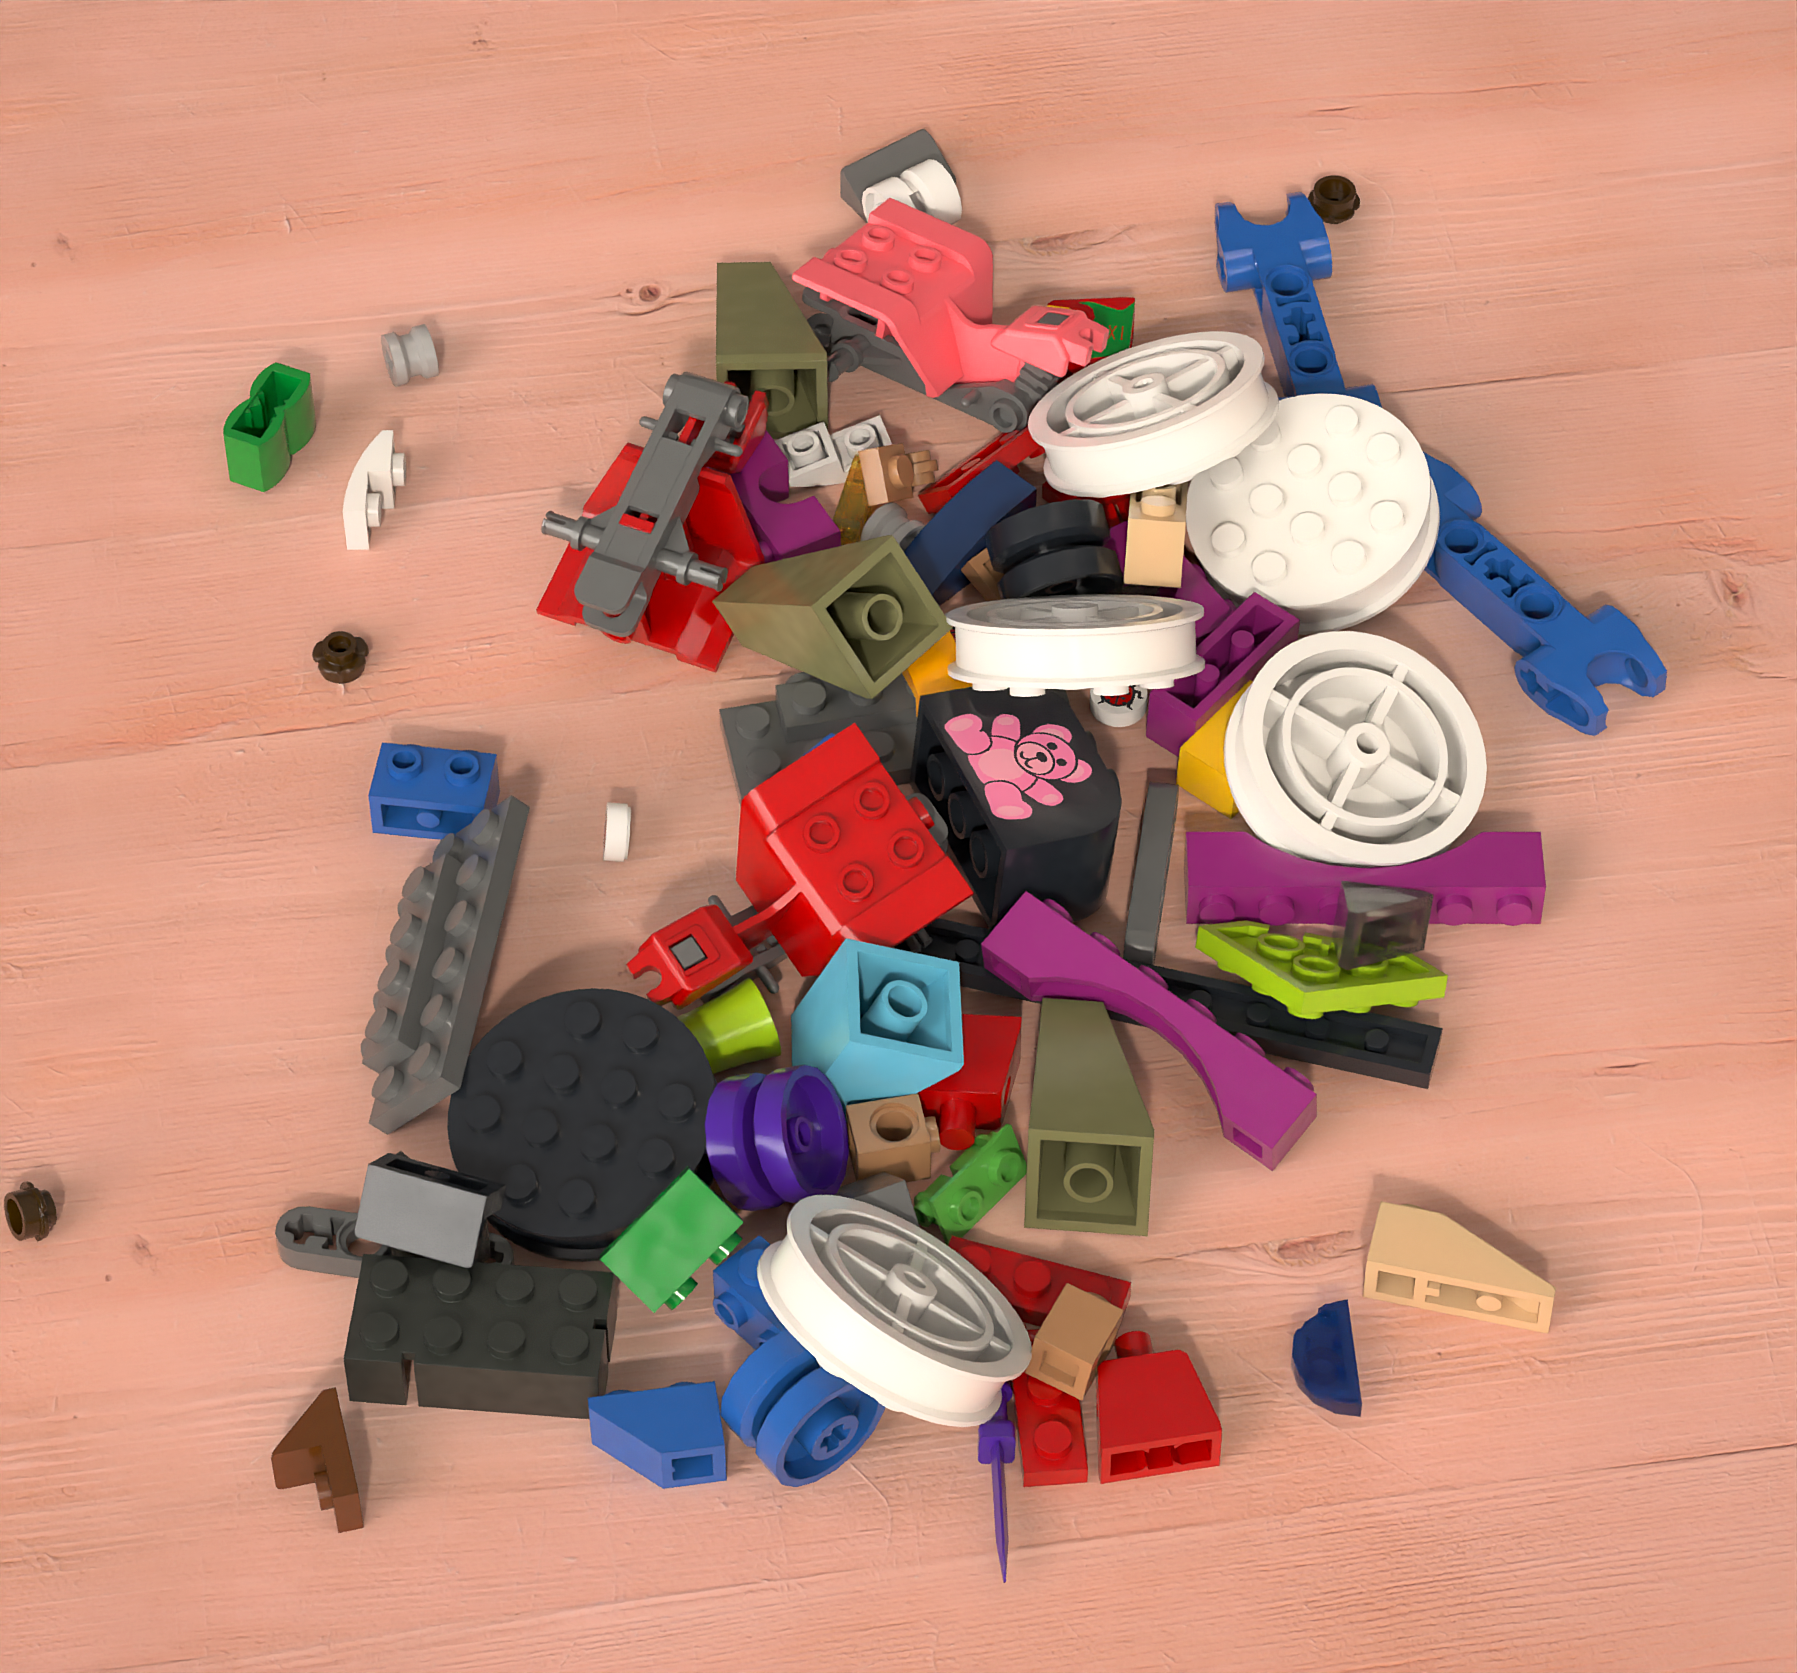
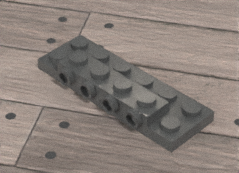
[719,672,1071,808]
[361,795,530,1135]

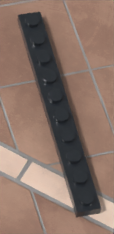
[894,918,1443,1089]

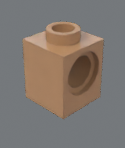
[846,1093,940,1183]
[1025,1283,1124,1400]

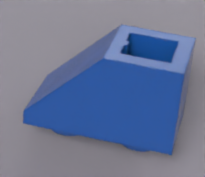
[588,1381,727,1489]

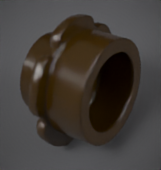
[1308,175,1360,224]
[312,631,369,684]
[4,1181,57,1242]

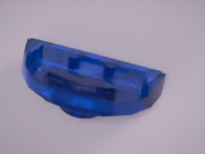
[1291,1299,1362,1417]

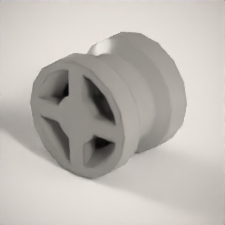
[381,324,439,387]
[861,502,926,552]

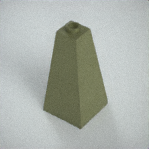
[716,262,828,439]
[712,535,953,699]
[1024,998,1154,1236]

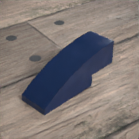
[904,460,1037,606]

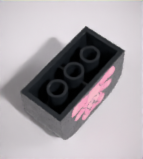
[909,687,1122,932]

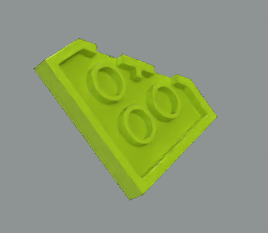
[1195,920,1448,1019]

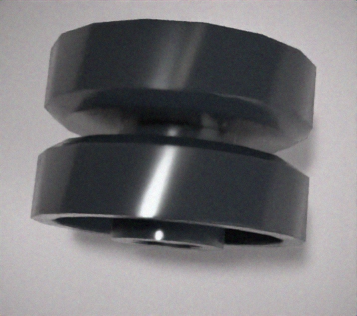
[984,499,1124,600]

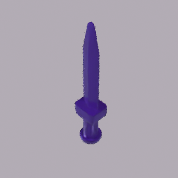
[977,1381,1016,1583]

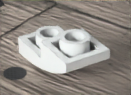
[775,415,892,487]
[343,430,406,550]

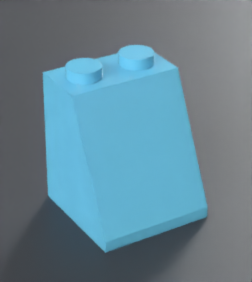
[791,938,964,1120]

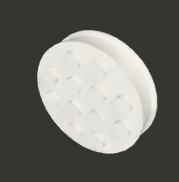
[1028,331,1280,498]
[1186,394,1440,635]
[946,594,1205,697]
[1224,631,1487,868]
[757,1195,1032,1427]

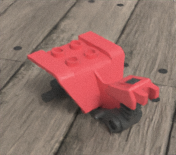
[792,198,1109,433]

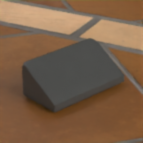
[840,129,956,223]

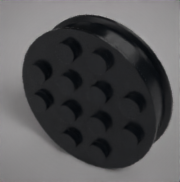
[447,988,717,1262]

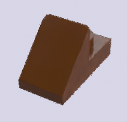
[271,1387,364,1533]

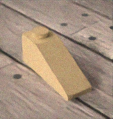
[1363,1201,1556,1334]

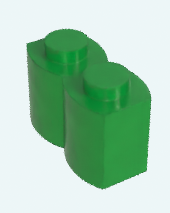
[223,362,316,492]

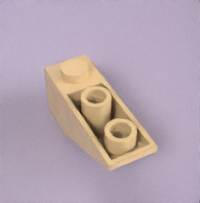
[1124,481,1188,588]

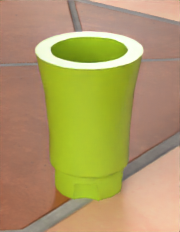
[677,978,781,1074]

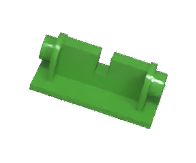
[914,1124,1027,1246]

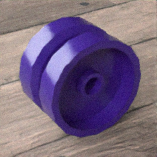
[705,1065,849,1211]

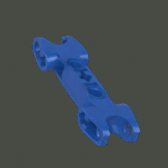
[1214,192,1382,408]
[1423,452,1667,736]

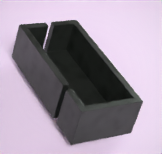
[343,1254,617,1419]

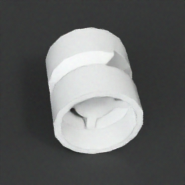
[862,159,962,225]

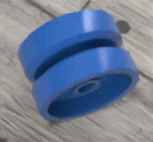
[720,1328,885,1487]

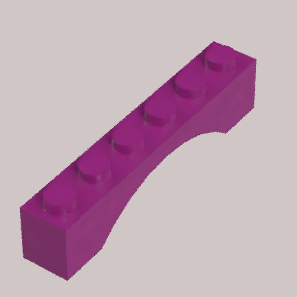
[1184,832,1546,926]
[981,891,1317,1171]

